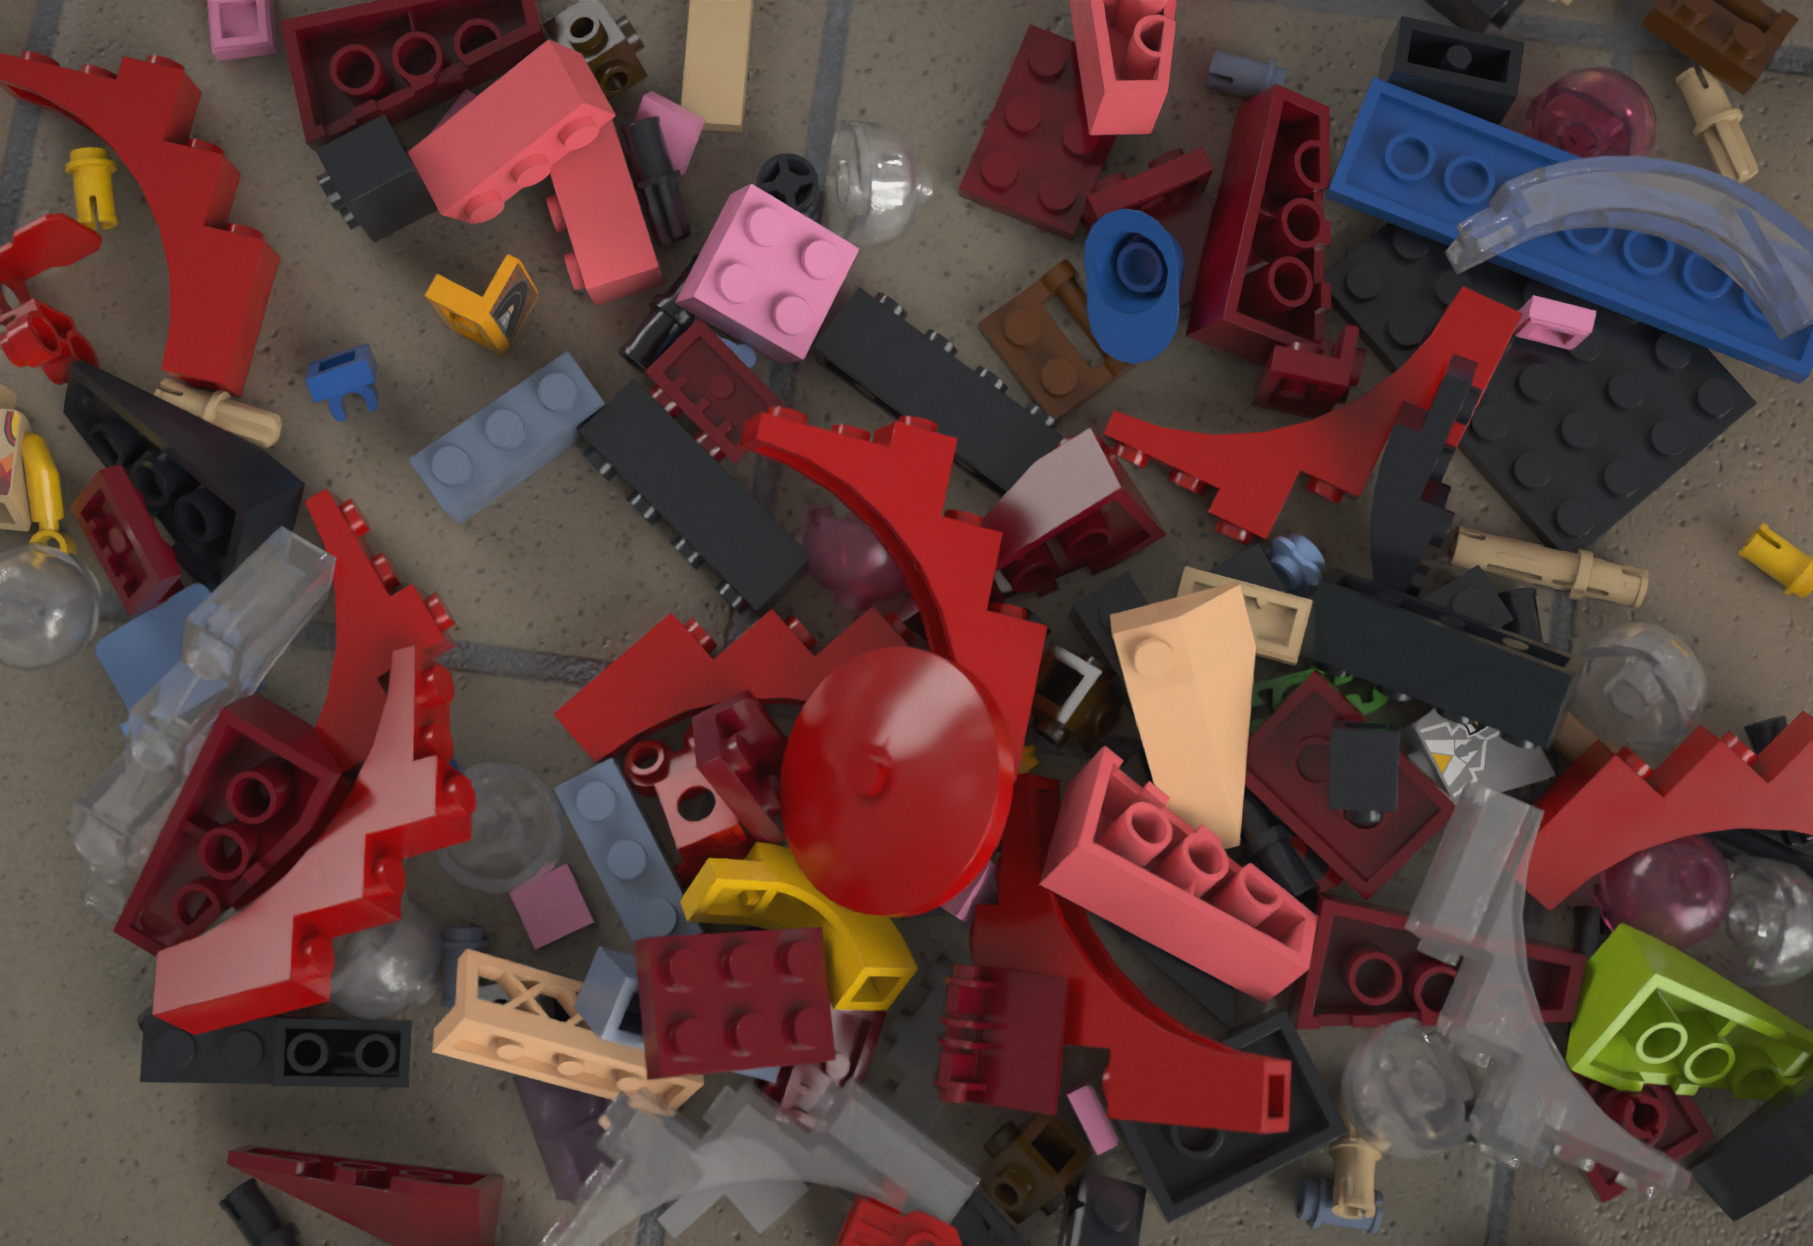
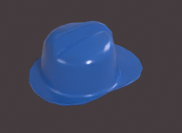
[1084,208,1185,364]

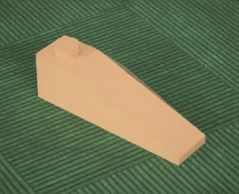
[1110,581,1256,849]

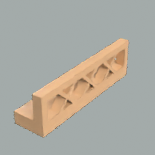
[433,949,704,1115]

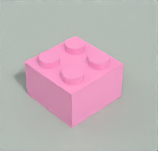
[675,184,860,365]

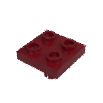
[1528,1063,1716,1204]

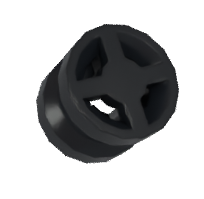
[757,153,820,219]

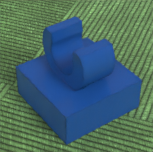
[305,343,379,422]

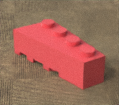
[1069,0,1177,135]
[1039,746,1318,1004]

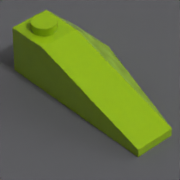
[1565,922,1813,1101]

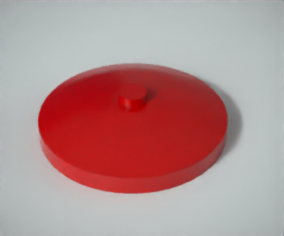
[780,646,1014,917]

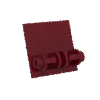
[933,963,1070,1115]

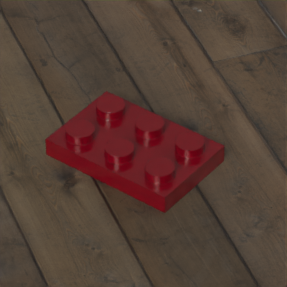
[959,24,1117,242]
[1245,669,1460,901]
[634,927,836,1080]

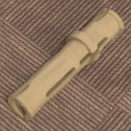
[1448,525,1649,609]

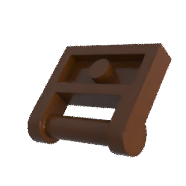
[1641,0,1799,96]
[978,259,1139,423]

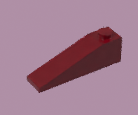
[897,427,1166,642]
[113,693,342,958]
[227,1145,504,1246]

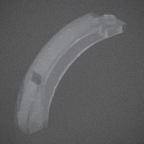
[1445,156,1813,340]

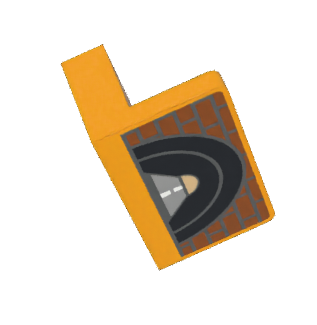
[424,254,539,357]

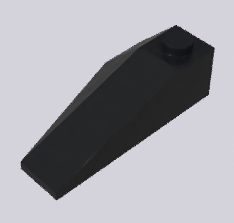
[63,360,305,604]

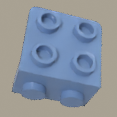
[95,583,267,755]

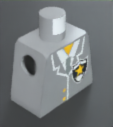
[1401,706,1555,805]

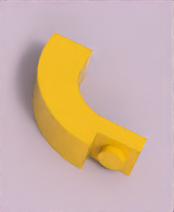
[680,842,918,1011]

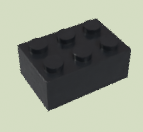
[1101,1008,1348,1224]

